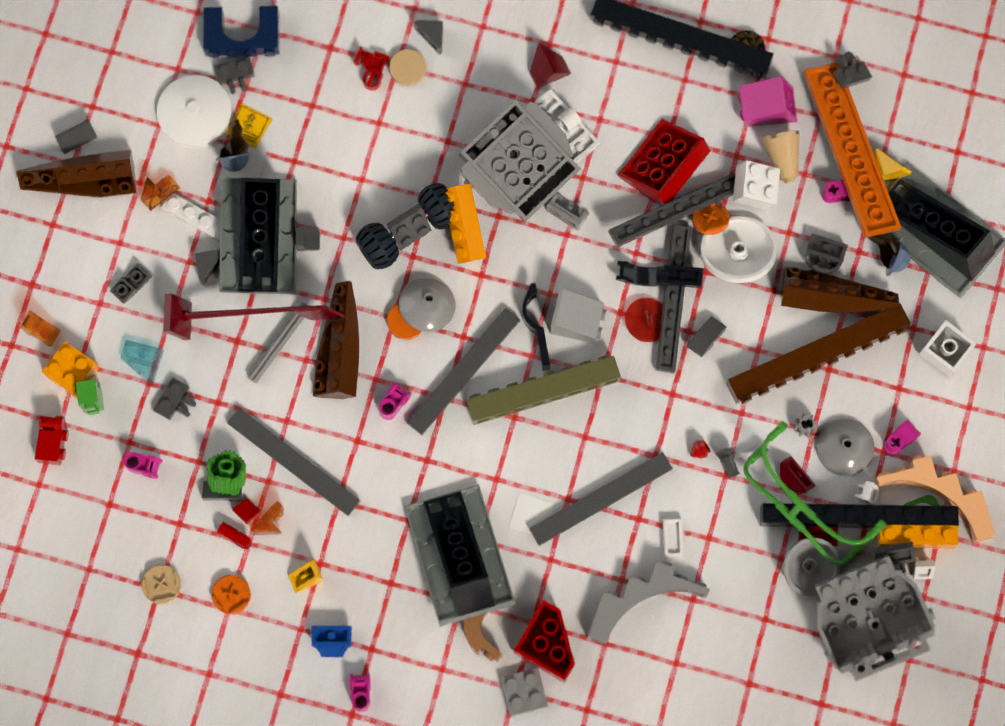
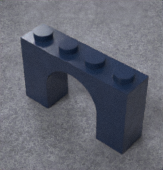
[203,6,280,58]

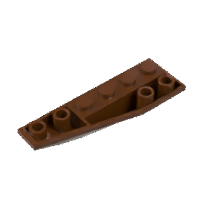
[16,150,137,198]
[781,267,899,313]
[313,281,359,399]

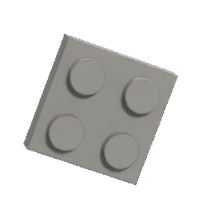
[500,668,548,717]

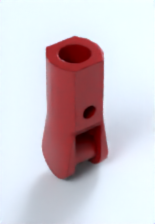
[217,522,251,549]

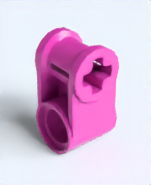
[821,180,850,203]
[379,382,412,420]
[884,420,921,455]
[123,452,163,479]
[350,673,371,712]

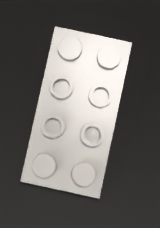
[534,89,600,164]

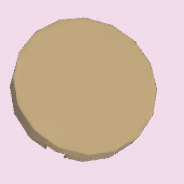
[389,49,426,86]
[142,565,181,604]

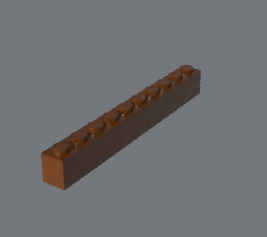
[726,303,911,404]

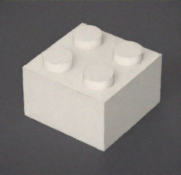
[733,160,780,210]
[919,320,977,378]

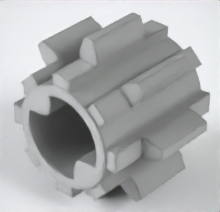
[794,413,818,438]

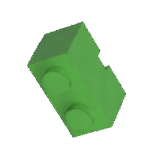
[76,379,104,415]

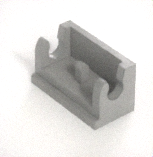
[547,192,589,231]

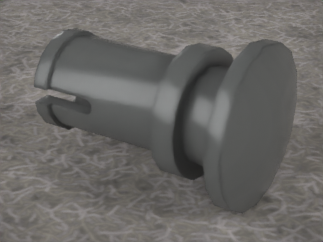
[715,447,740,478]

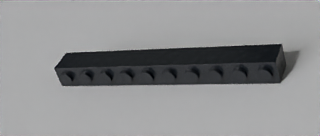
[590,0,774,79]
[760,503,959,528]

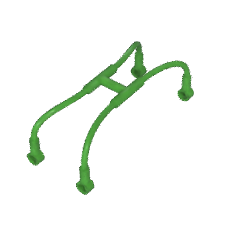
[743,421,887,565]

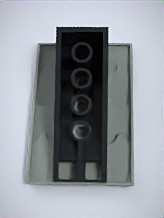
[881,164,1005,298]
[219,177,297,295]
[404,484,515,627]

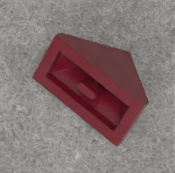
[780,456,816,494]

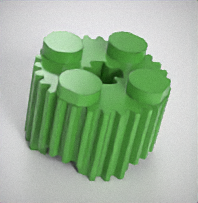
[206,450,246,495]

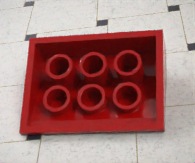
[618,119,711,205]

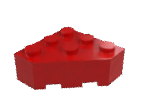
[513,599,575,683]

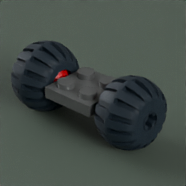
[356,183,454,269]

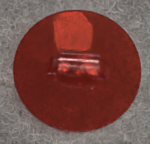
[625,298,663,342]

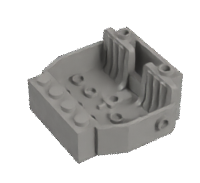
[459,100,581,223]
[815,554,936,681]

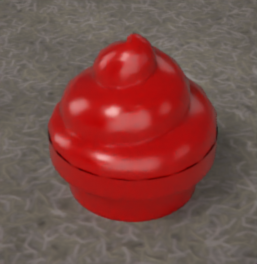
[690,439,711,459]

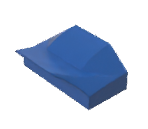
[311,626,352,657]

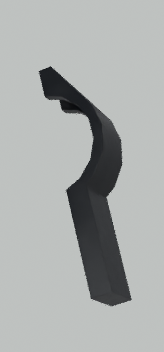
[616,261,703,288]
[522,283,550,371]

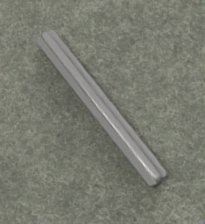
[248,303,308,383]

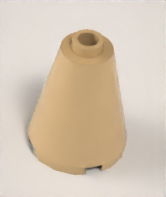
[762,130,800,183]

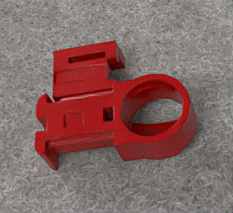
[354,47,390,91]

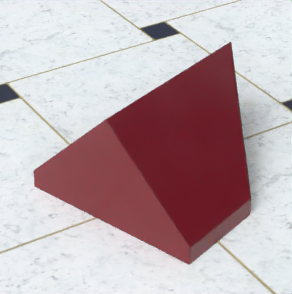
[529,42,571,89]

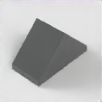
[414,20,443,55]
[195,249,220,286]

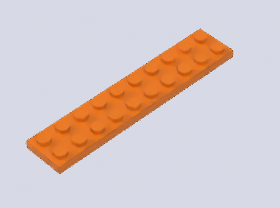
[803,63,901,238]

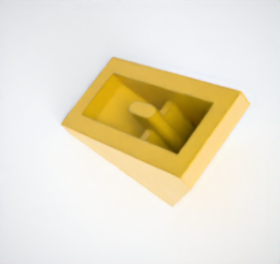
[875,148,912,181]
[288,560,324,593]

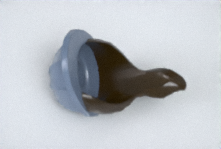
[215,119,250,172]
[868,235,910,276]

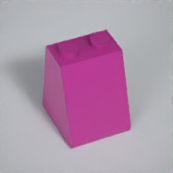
[738,76,798,126]

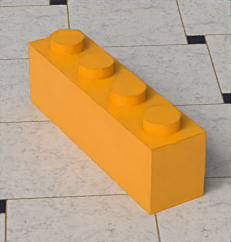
[445,184,486,264]
[876,525,959,549]

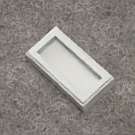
[662,518,684,558]

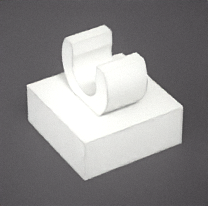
[855,481,880,505]
[912,557,935,580]

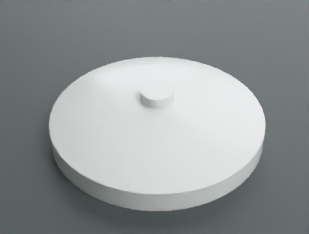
[157,75,232,148]
[701,216,777,283]

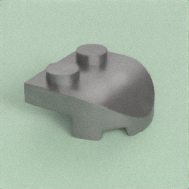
[805,233,848,274]

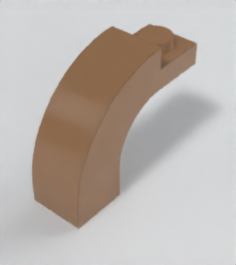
[464,612,502,662]

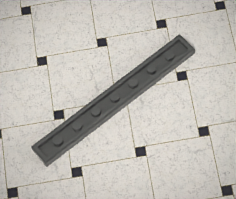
[608,172,736,248]
[655,223,692,374]
[407,308,520,436]
[227,408,360,517]
[529,452,673,546]

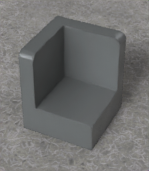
[296,227,320,251]

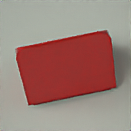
[232,498,260,525]

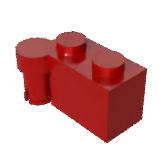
[34,415,69,465]

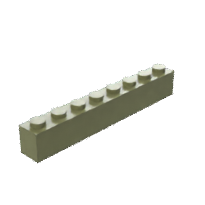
[467,355,621,425]

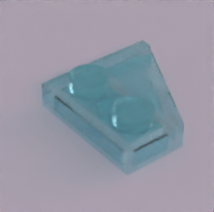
[120,340,163,386]

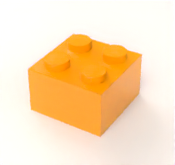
[41,341,99,398]

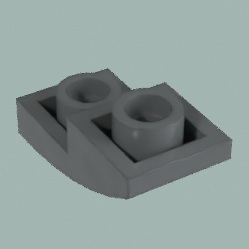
[110,263,153,304]
[687,316,727,357]

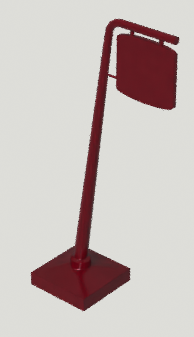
[163,293,345,340]

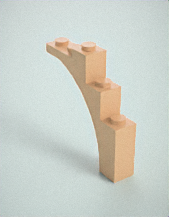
[874,454,996,543]

